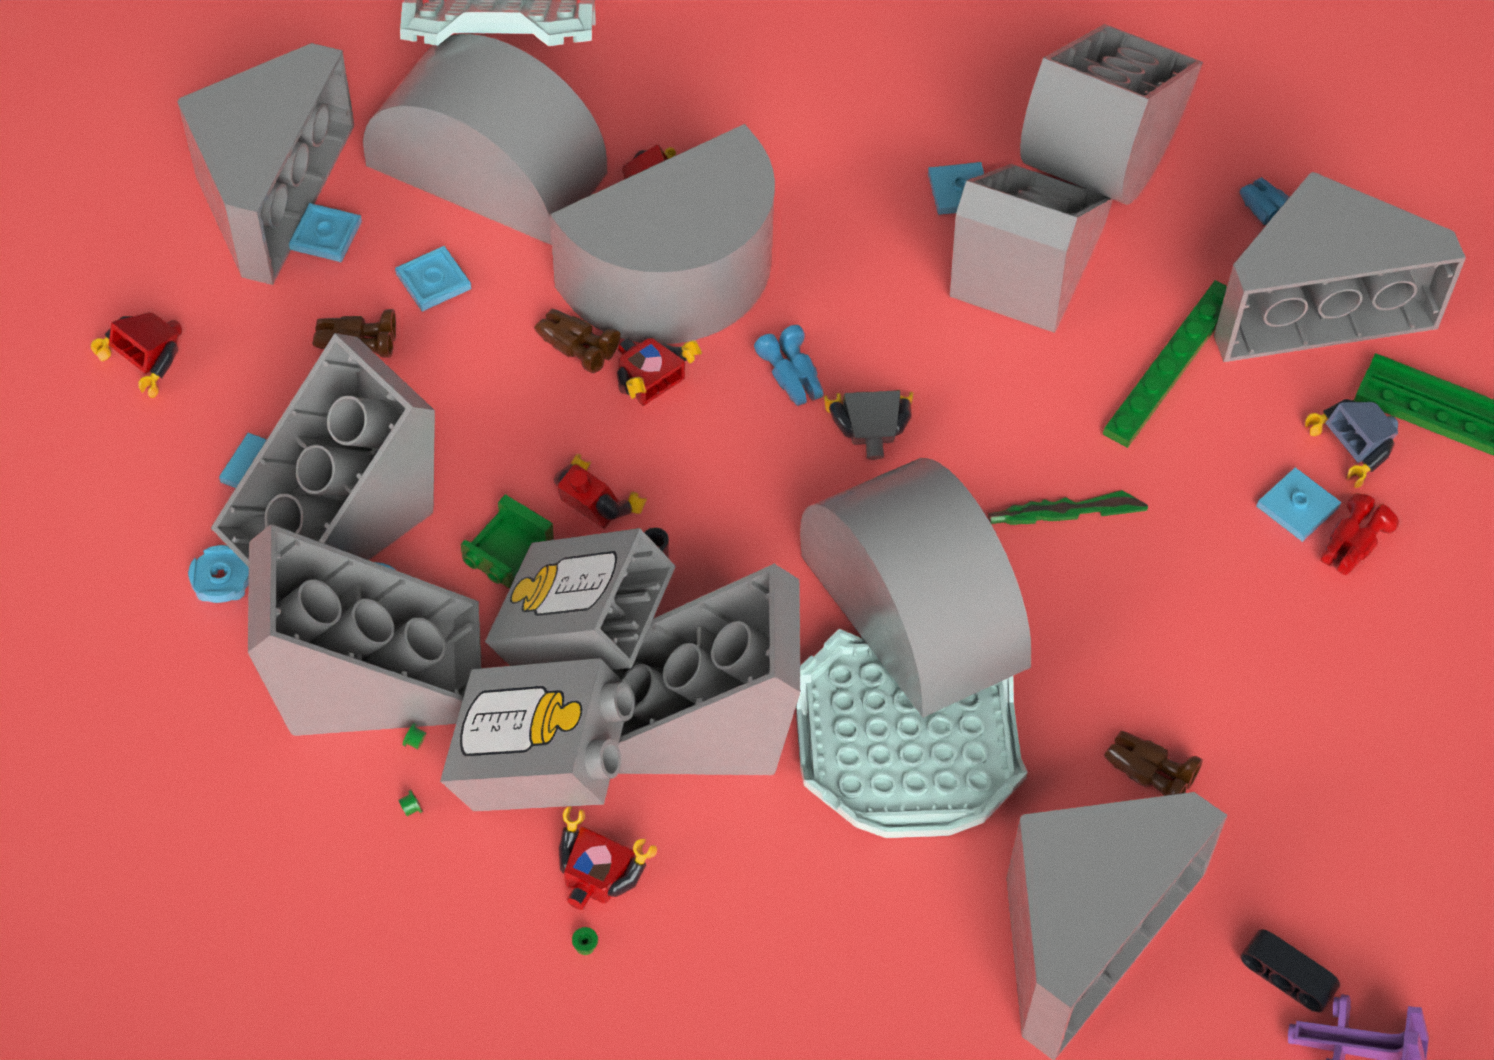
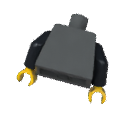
[824,390,914,460]

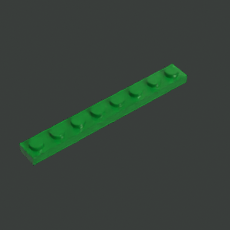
[1103,280,1227,448]

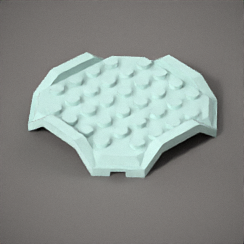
[400,0,596,46]
[796,629,1028,838]

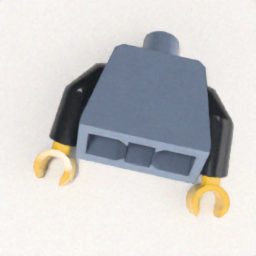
[1305,399,1398,488]

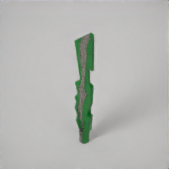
[988,490,1148,525]

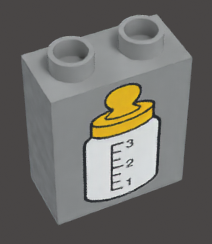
[485,528,676,670]
[440,658,635,811]

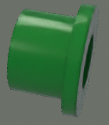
[402,723,427,750]
[398,789,423,817]
[572,927,598,955]

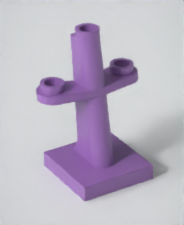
[1288,994,1429,1060]

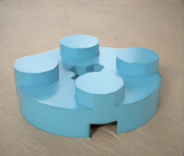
[188,545,249,603]

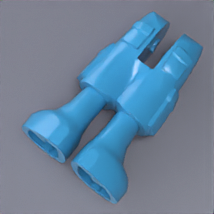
[1239,177,1289,225]
[754,325,824,406]

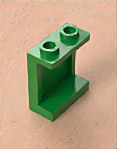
[460,494,554,589]

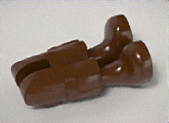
[534,308,621,373]
[312,309,396,358]
[1104,731,1203,796]

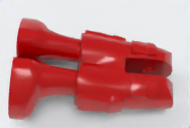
[1320,493,1399,576]

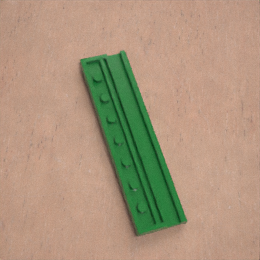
[1354,353,1494,456]

